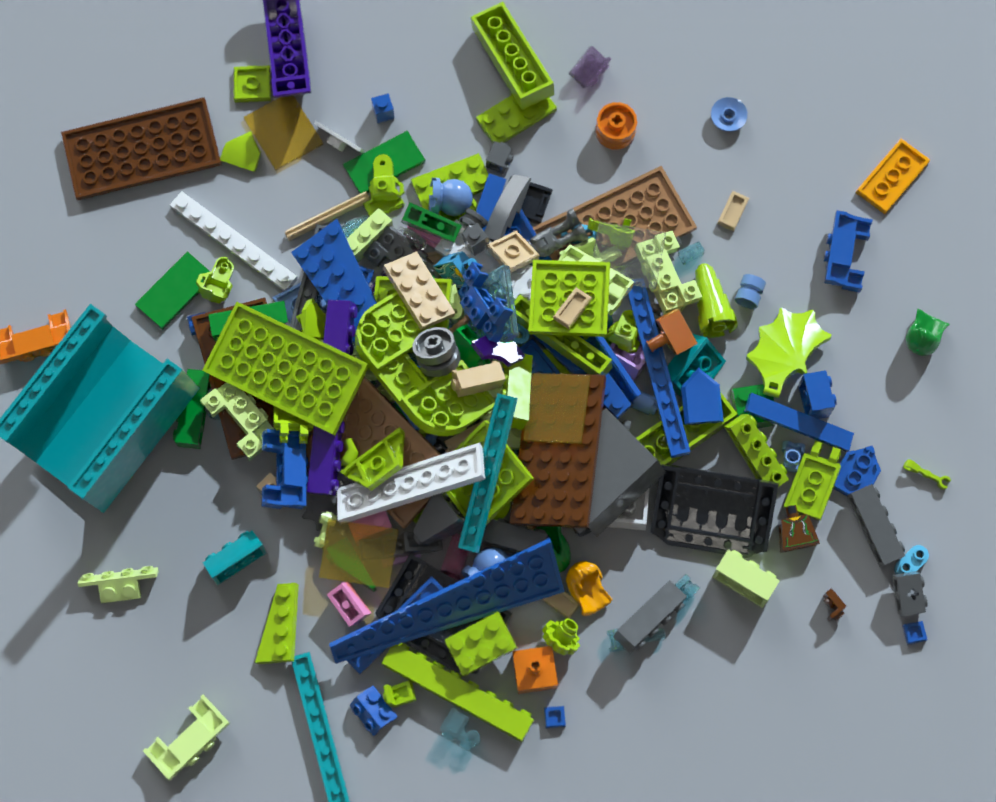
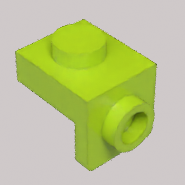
[383,680,417,708]

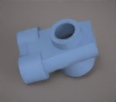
[781,441,805,473]

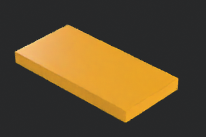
[855,138,930,215]

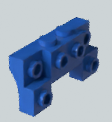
[824,210,873,293]
[458,262,514,343]
[262,429,308,509]

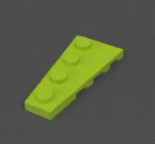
[255,583,299,664]

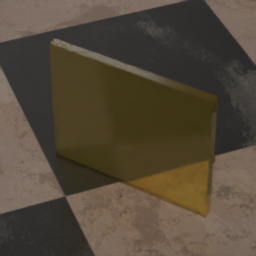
[243,96,324,170]
[524,373,591,444]
[319,519,399,588]

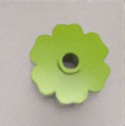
[542,619,580,656]

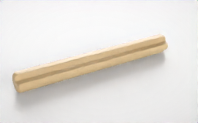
[285,192,370,241]

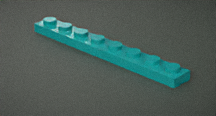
[458,393,518,553]
[292,652,350,802]

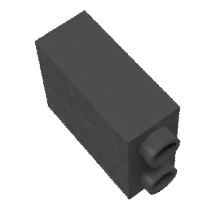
[574,408,666,537]

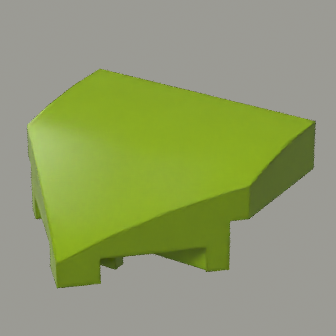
[220,131,262,172]
[296,298,326,340]

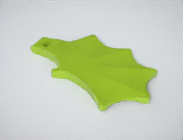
[746,308,832,398]

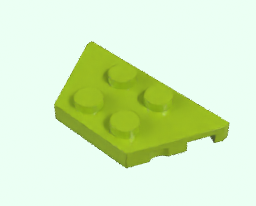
[340,427,405,491]

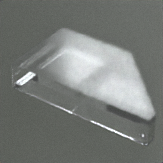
[397,226,426,250]

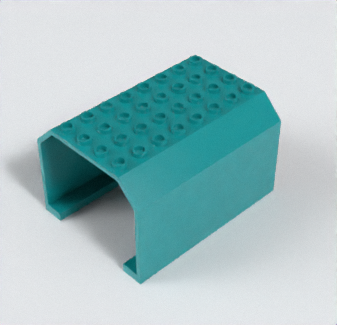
[0,303,200,513]

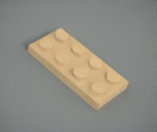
[383,252,455,330]

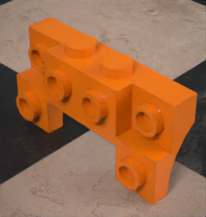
[0,309,71,365]

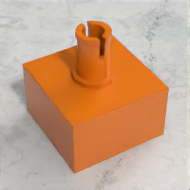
[646,309,698,355]
[512,646,558,694]

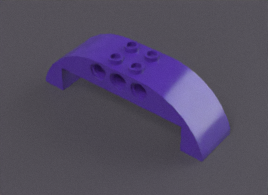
[263,0,311,98]

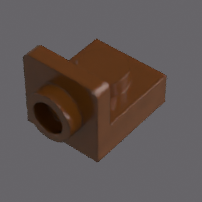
[823,588,847,621]

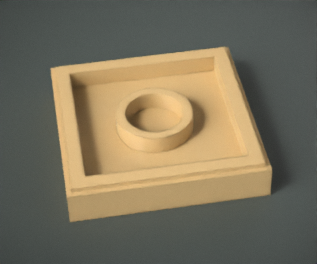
[486,231,540,274]

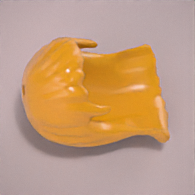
[566,561,612,616]

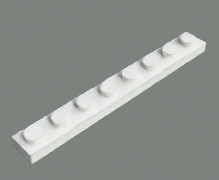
[170,191,298,291]

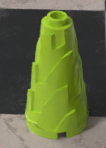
[695,263,738,338]

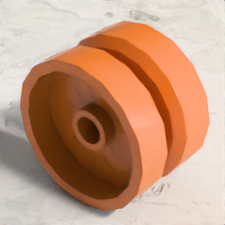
[596,102,637,150]

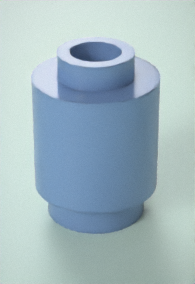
[631,391,658,415]

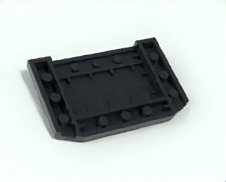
[650,464,779,558]
[375,553,512,674]

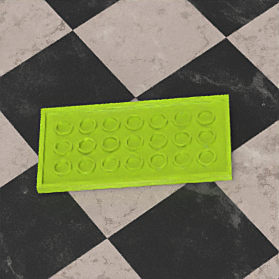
[202,302,370,435]

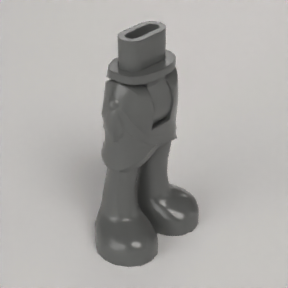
[527,208,589,258]

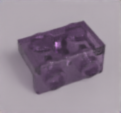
[568,46,611,88]

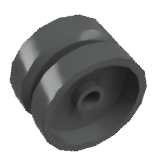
[412,327,461,377]

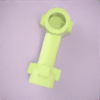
[314,511,337,549]

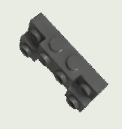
[363,226,442,279]

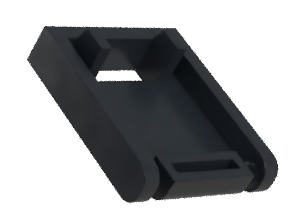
[509,176,553,224]

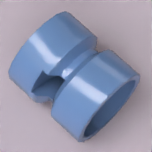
[735,274,766,309]

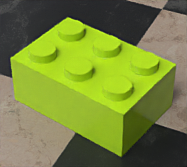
[445,612,518,676]

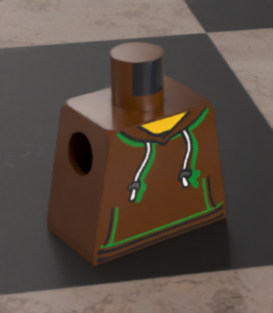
[778,505,820,553]

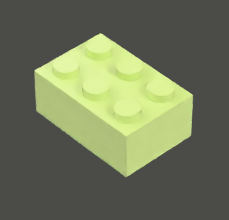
[712,550,779,608]

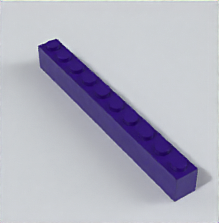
[307,300,358,496]

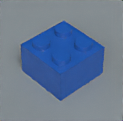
[798,370,837,419]

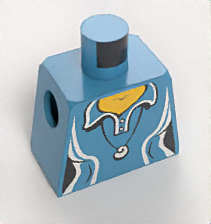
[433,251,477,291]

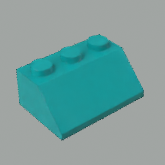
[668,334,726,398]
[203,530,267,586]

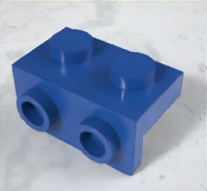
[350,686,398,736]

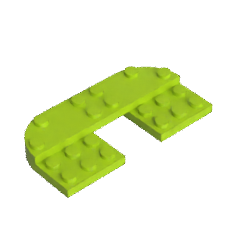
[355,291,495,436]

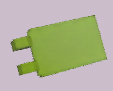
[273,405,314,444]
[784,441,841,521]

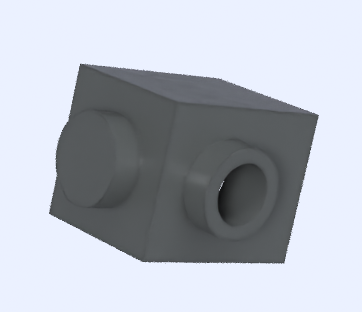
[486,141,514,174]
[462,223,489,256]

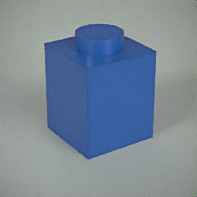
[371,93,395,124]

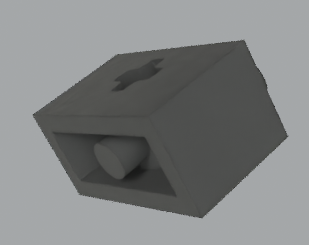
[892,571,928,616]

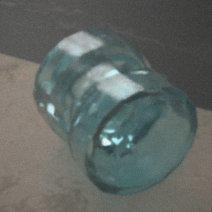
[675,574,700,602]

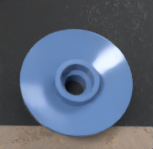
[711,97,748,132]

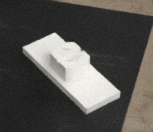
[314,121,365,154]

